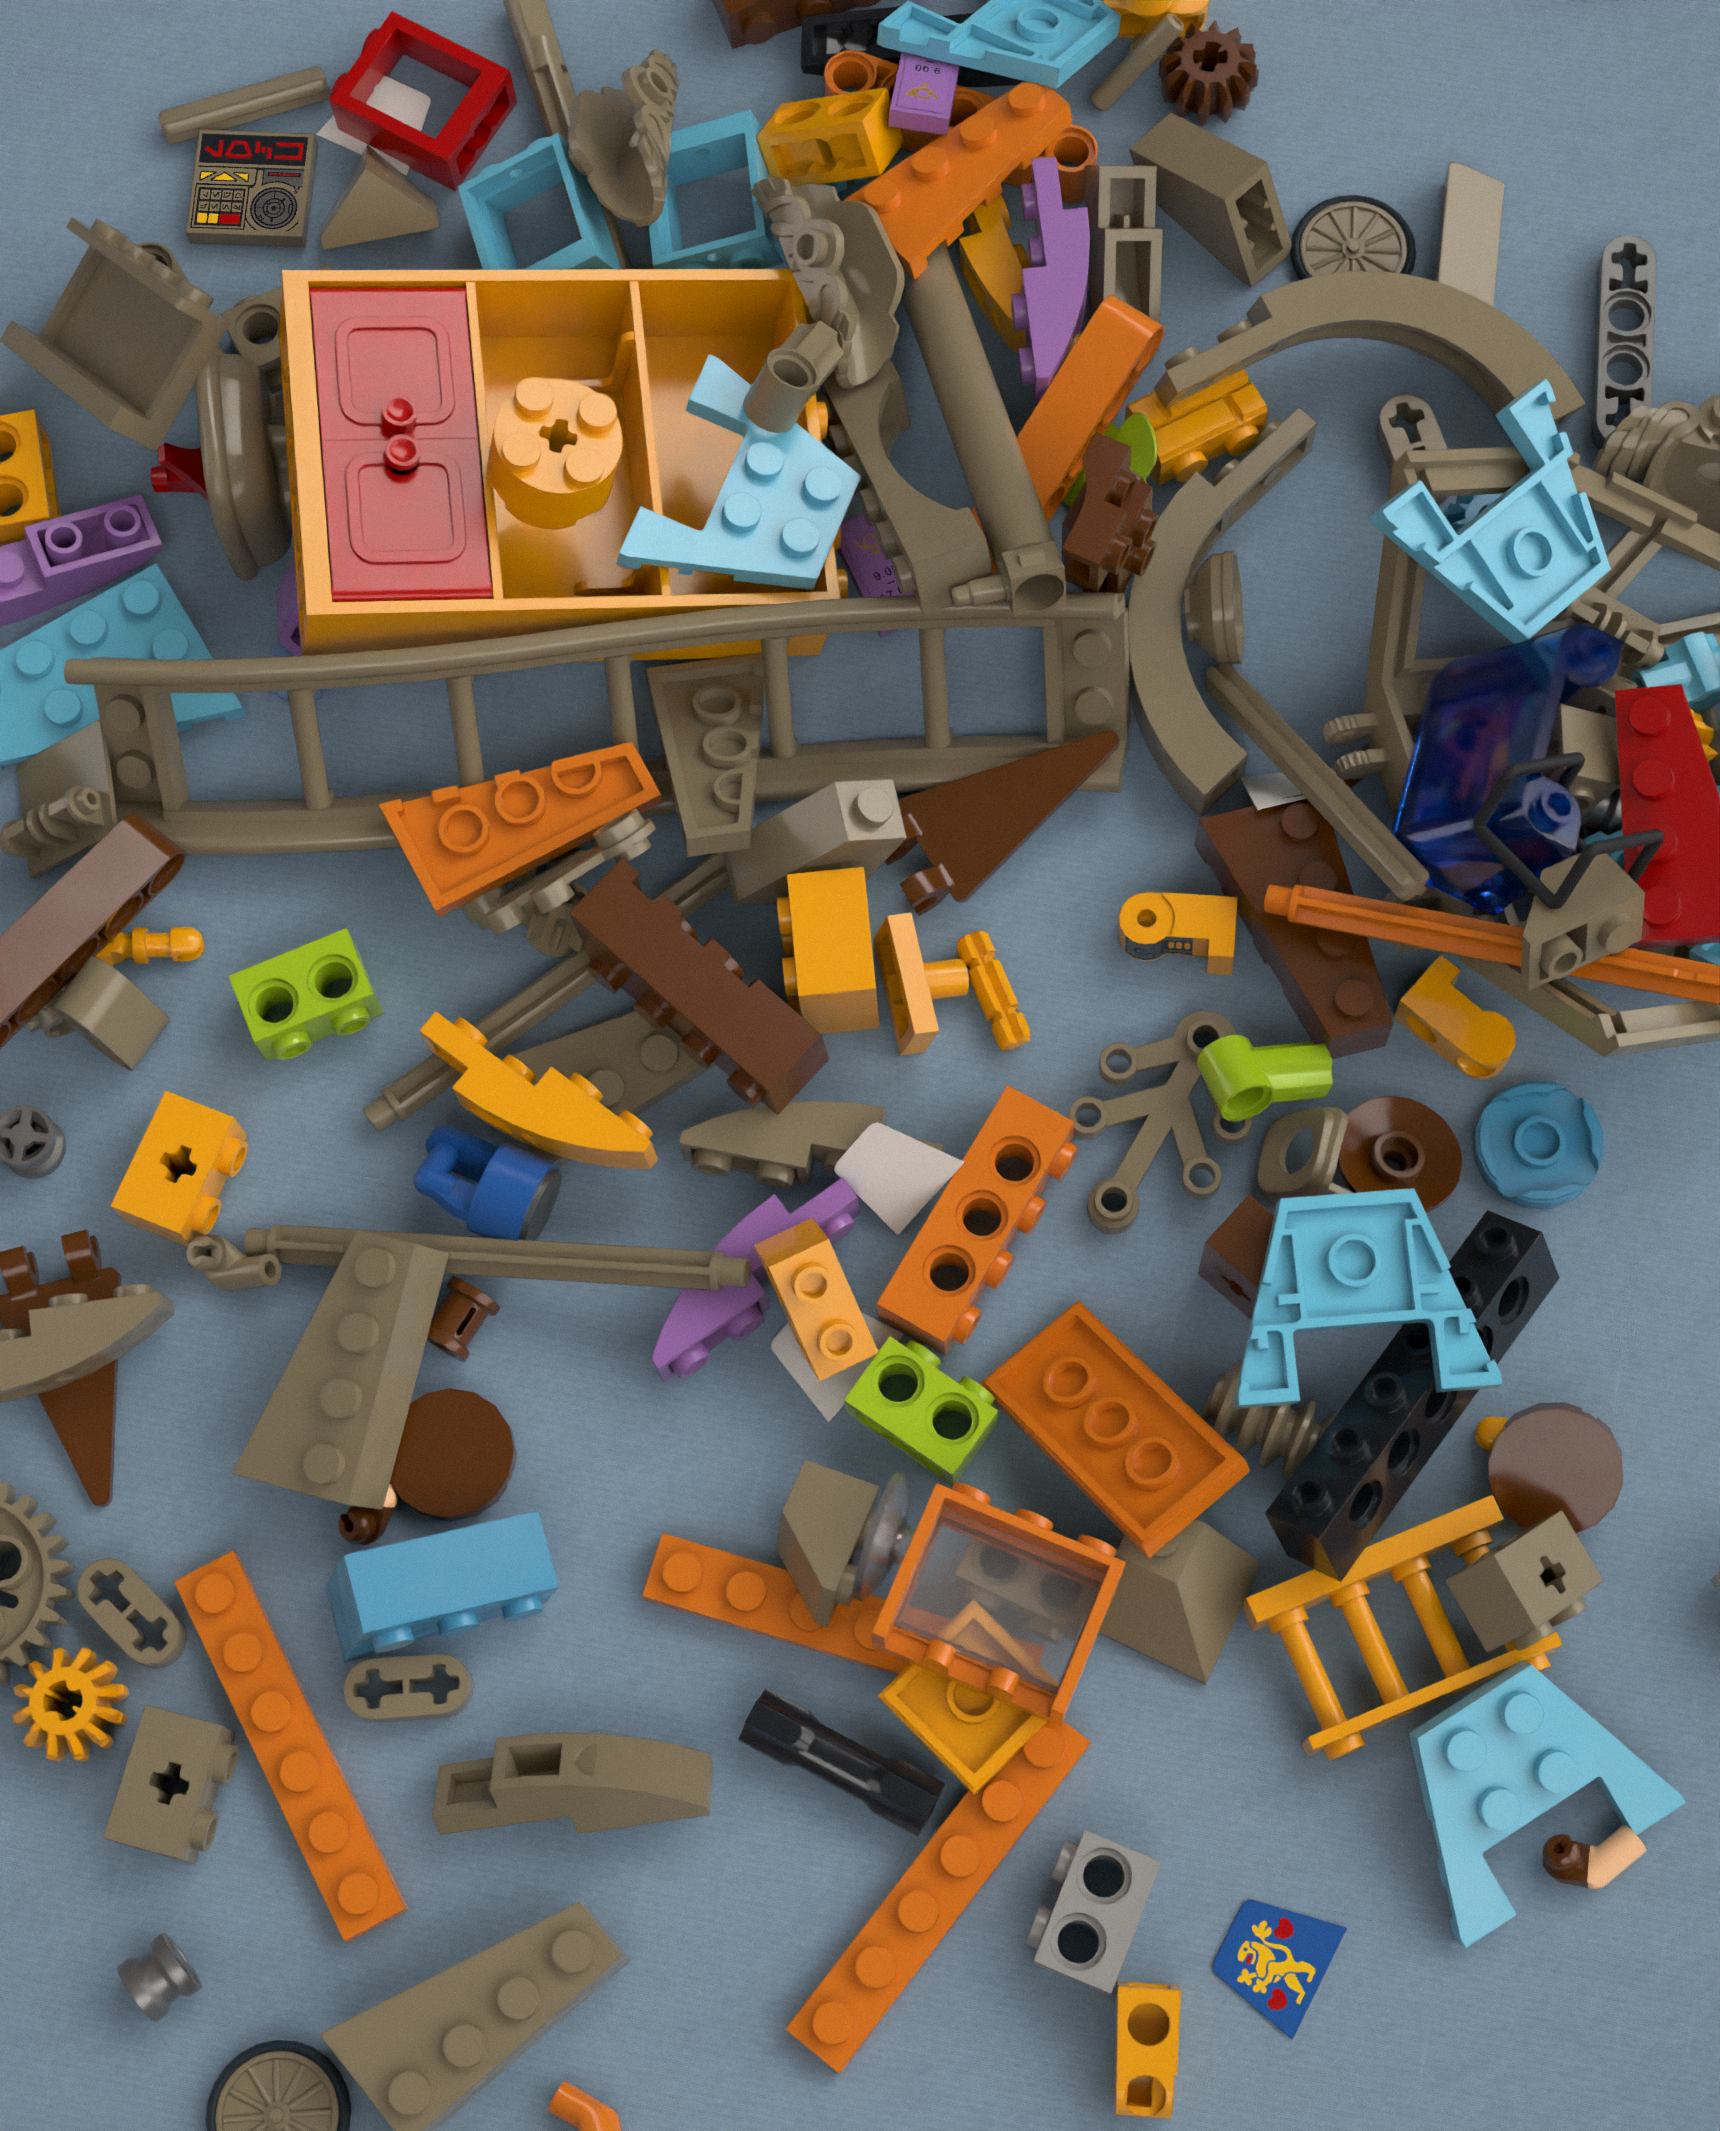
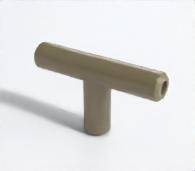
[1090,14,1184,111]

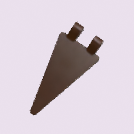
[885,730,1120,916]
[0,1230,121,1507]

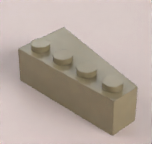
[232,1230,449,1510]
[320,1902,631,2131]

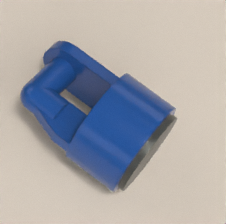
[413,1126,562,1241]

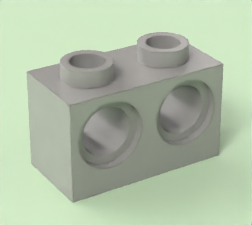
[1025,1830,1162,1997]

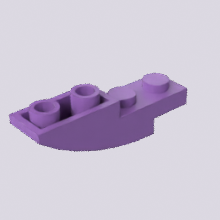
[1011,156,1090,407]
[0,494,162,627]
[651,1177,860,1382]

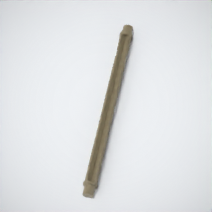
[362,852,730,1132]
[244,1224,751,1291]

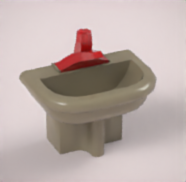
[150,345,292,581]

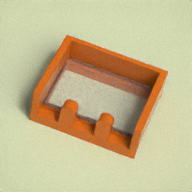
[872,1482,1126,1727]

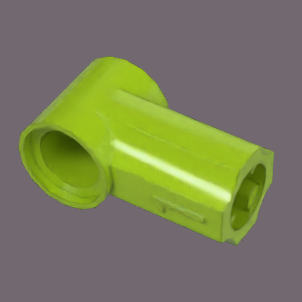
[1196,1035,1333,1121]

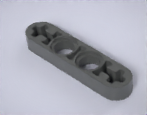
[1591,235,1657,451]

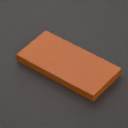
[980,1300,1250,1559]

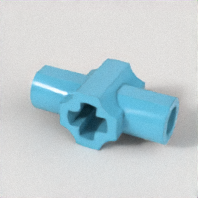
[1631,631,1720,713]

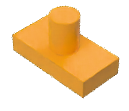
[873,913,969,1056]

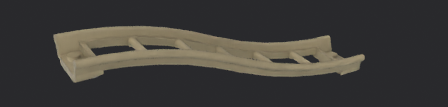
[64,592,1131,855]

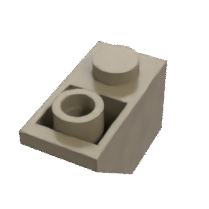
[1521,853,1645,991]
[776,1459,884,1627]

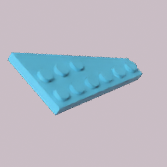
[0,563,248,771]

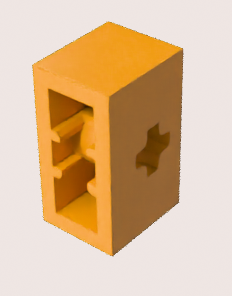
[110,1091,248,1247]

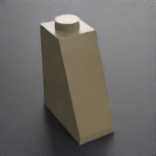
[1129,112,1292,288]
[723,779,907,906]

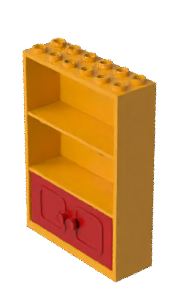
[278,269,848,662]

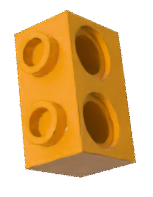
[756,87,904,186]
[0,409,61,546]
[754,1217,879,1381]

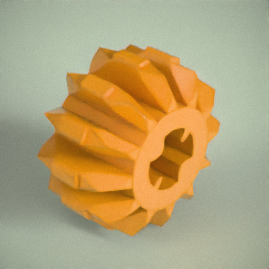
[12,1648,129,1762]

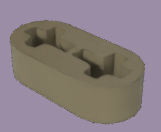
[1376,394,1448,505]
[77,1558,187,1668]
[343,1654,474,1723]

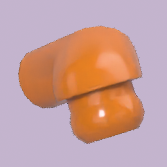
[547,2081,622,2131]

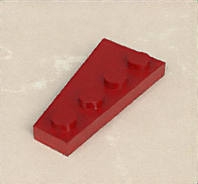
[1615,684,1720,949]

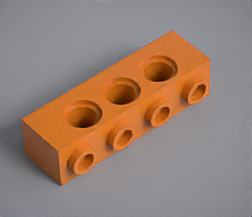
[876,1085,1079,1356]

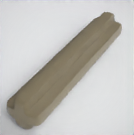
[159,66,330,144]

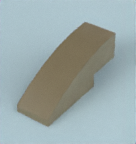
[1085,165,1163,352]

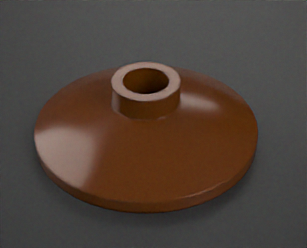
[1337,1096,1462,1213]

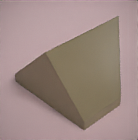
[320,145,439,250]

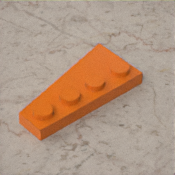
[843,81,1073,280]
[379,742,663,918]

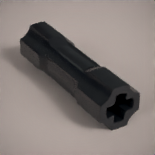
[738,1688,945,1837]

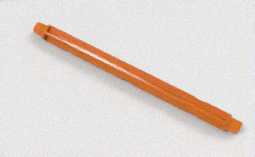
[1264,884,1720,1006]

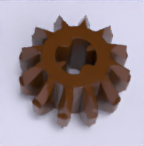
[1158,20,1259,126]

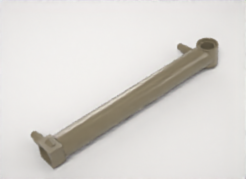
[901,244,1067,618]

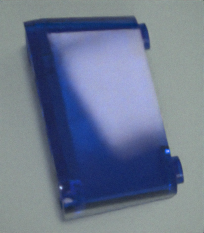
[1391,624,1624,917]

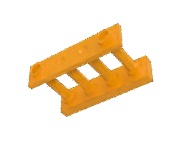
[1241,1494,1562,1761]

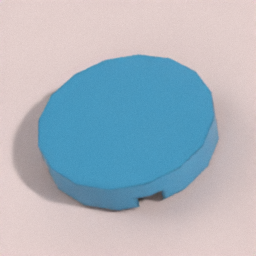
[1473,1081,1604,1209]

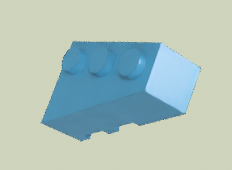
[326,1511,559,1663]

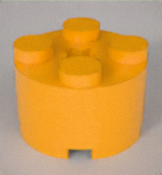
[487,377,623,530]

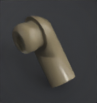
[186,1235,282,1292]

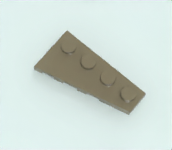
[646,653,765,857]

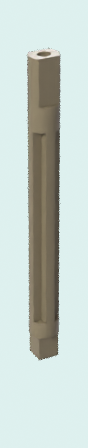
[503,0,632,269]

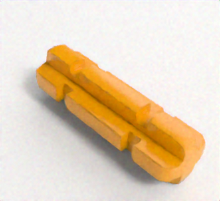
[957,930,1031,1051]

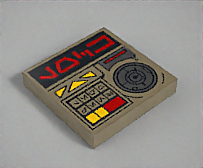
[186,130,318,248]

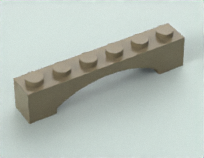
[816,359,993,615]

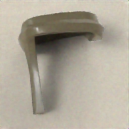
[1257,1107,1354,1203]

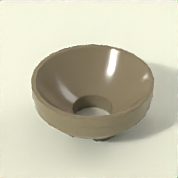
[1184,550,1244,664]

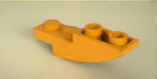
[959,194,1030,355]
[419,1011,658,1169]

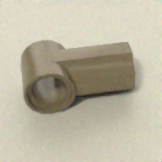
[743,320,844,433]

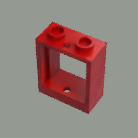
[329,11,517,192]

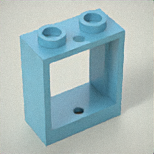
[649,110,785,269]
[457,133,621,270]

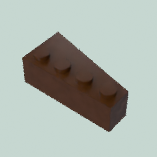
[569,858,829,1115]

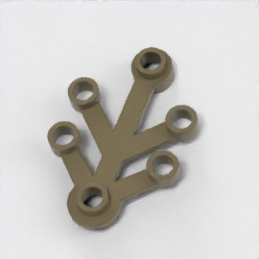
[461,808,656,936]
[1068,1011,1252,1234]

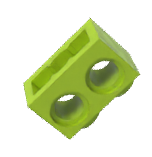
[228,928,384,1061]
[844,1336,998,1486]

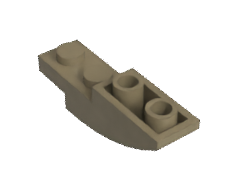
[679,1101,944,1189]
[0,1284,174,1403]
[432,1733,713,1835]

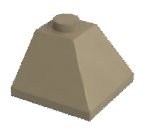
[1099,1519,1262,1685]

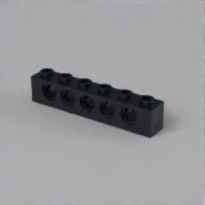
[1265,1210,1560,1582]

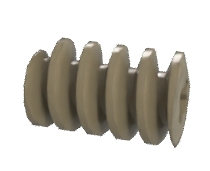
[1199,1360,1338,1481]

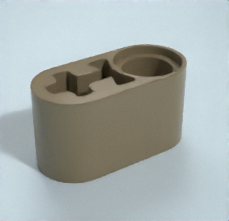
[52,956,170,1071]

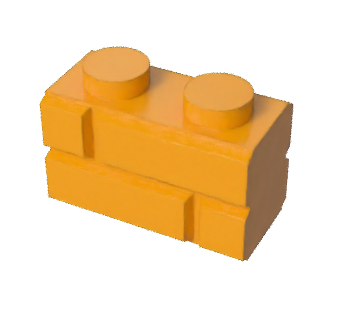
[1124,369,1268,485]

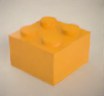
[777,867,880,1034]

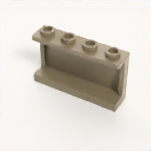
[0,217,229,451]

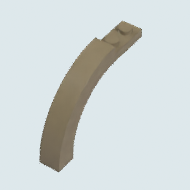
[1153,271,1586,425]
[1128,408,1317,818]

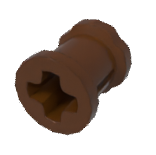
[427,1276,500,1362]

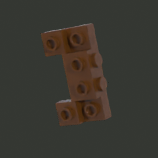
[1061,432,1158,593]

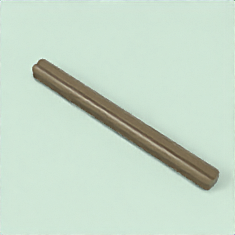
[1204,663,1429,901]

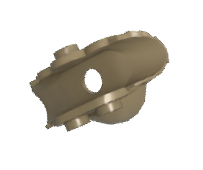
[567,49,680,227]
[750,177,905,389]
[1592,394,1720,534]

